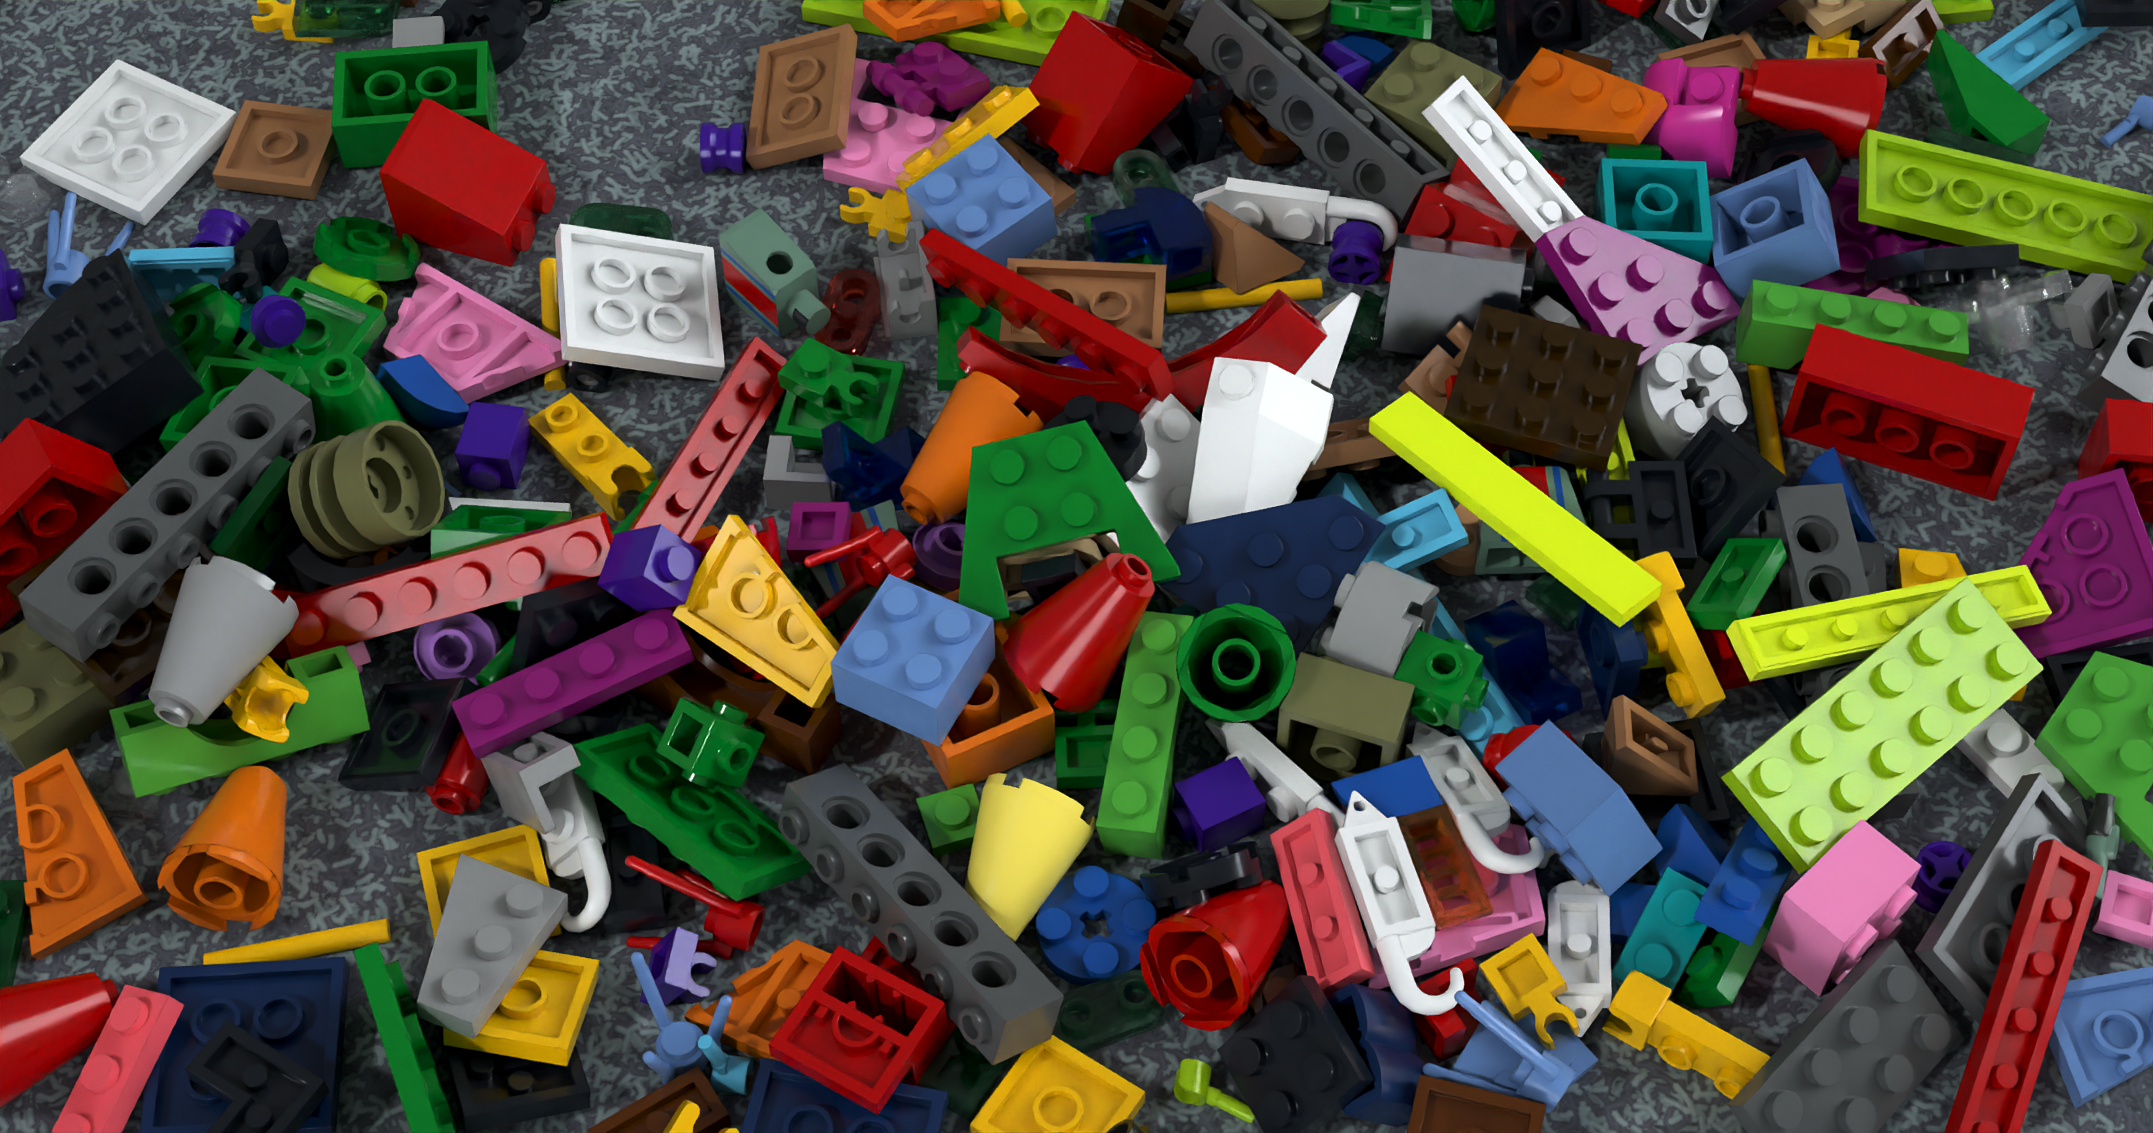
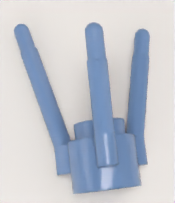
[42,192,135,300]
[631,952,732,1085]
[1423,990,1576,1114]

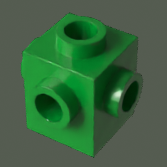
[1393,630,1489,730]
[656,697,765,790]

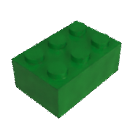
[331,41,498,168]

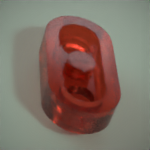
[814,269,881,356]

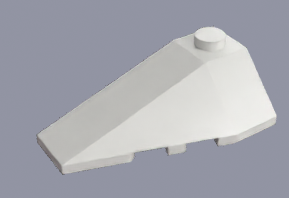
[1186,357,1334,525]

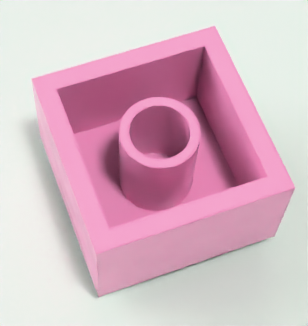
[1762,819,1921,997]

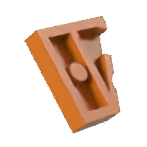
[863,0,1000,43]
[684,939,832,1060]

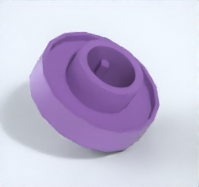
[911,519,965,592]
[414,610,501,685]

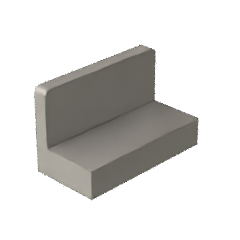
[480,731,581,835]

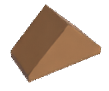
[1204,201,1305,295]
[1601,695,1698,796]

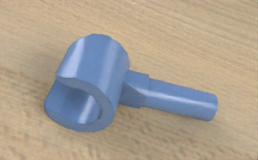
[2099,95,2153,148]

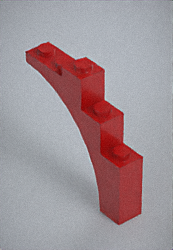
[956,289,1328,426]

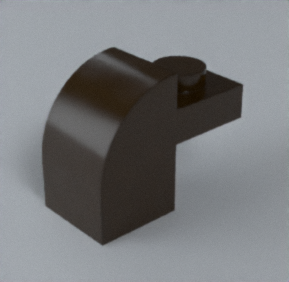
[1116,0,1206,79]

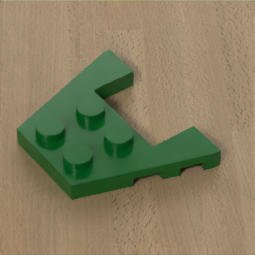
[958,420,1181,623]

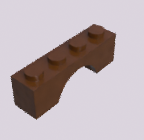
[626,610,843,775]

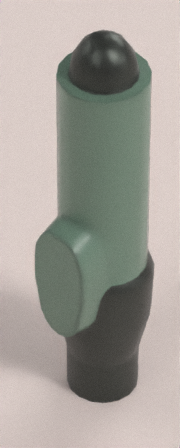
[2084,793,2120,909]

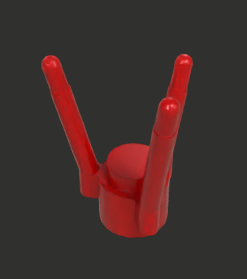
[804,525,917,646]
[625,855,765,960]

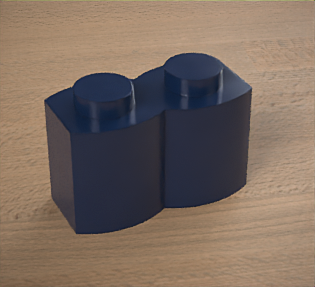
[1326,982,1427,1127]

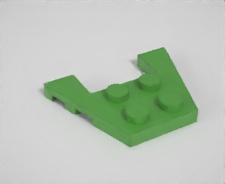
[2034,651,2153,870]

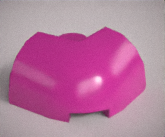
[1640,58,1742,178]

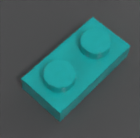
[1611,867,1707,996]

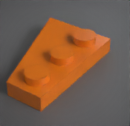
[1494,47,1668,145]
[12,748,149,961]

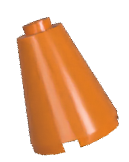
[900,371,1044,525]
[157,766,287,931]

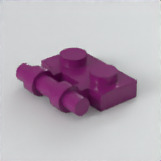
[866,41,991,117]

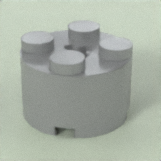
[1623,342,1747,461]
[1316,560,1439,679]

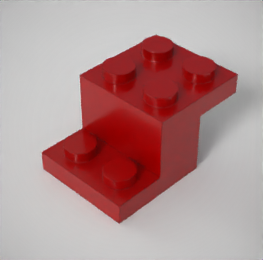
[1384,157,1566,282]
[768,935,960,1115]

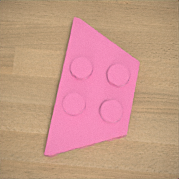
[383,262,569,404]

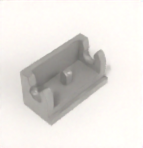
[873,220,938,341]

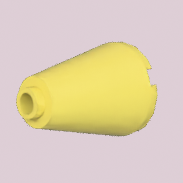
[964,773,1097,943]

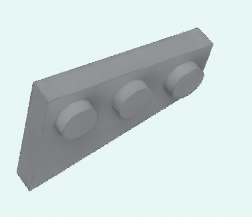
[417,853,568,1039]

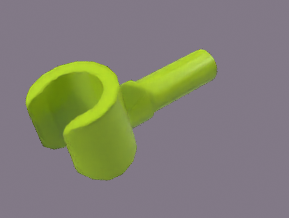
[1173,1059,1255,1124]

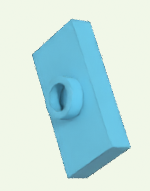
[128,246,245,301]

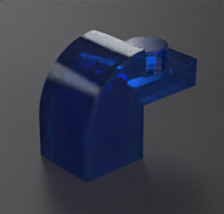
[1091,187,1213,283]
[821,420,926,513]
[1464,600,1583,725]

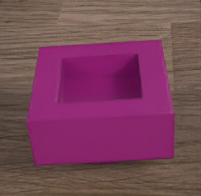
[786,502,852,562]

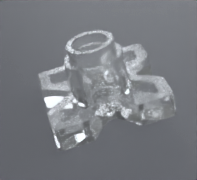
[1930,269,2074,357]

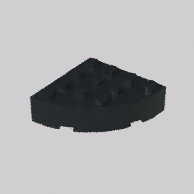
[0,248,205,456]

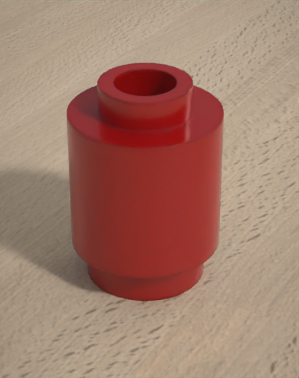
[424,727,490,815]

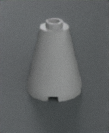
[148,556,299,728]

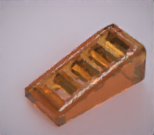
[1396,804,1494,932]

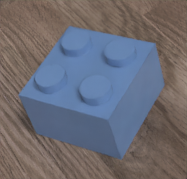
[905,133,1058,268]
[1709,158,1841,308]
[830,574,996,747]
[1494,719,1663,897]

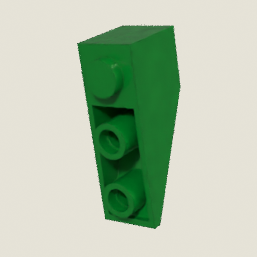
[1926,29,2050,164]

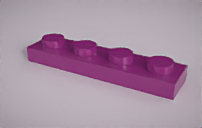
[451,607,695,760]

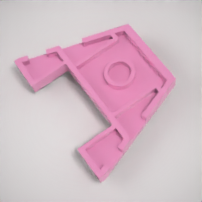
[823,57,980,194]
[1339,802,1546,990]

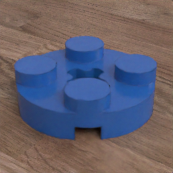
[1036,866,1156,987]

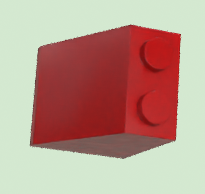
[1019,10,1194,176]
[379,98,556,267]

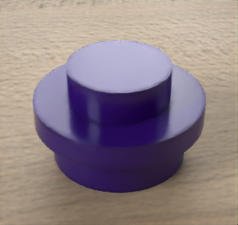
[251,295,306,348]

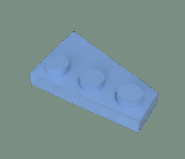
[2048,966,2153,1109]

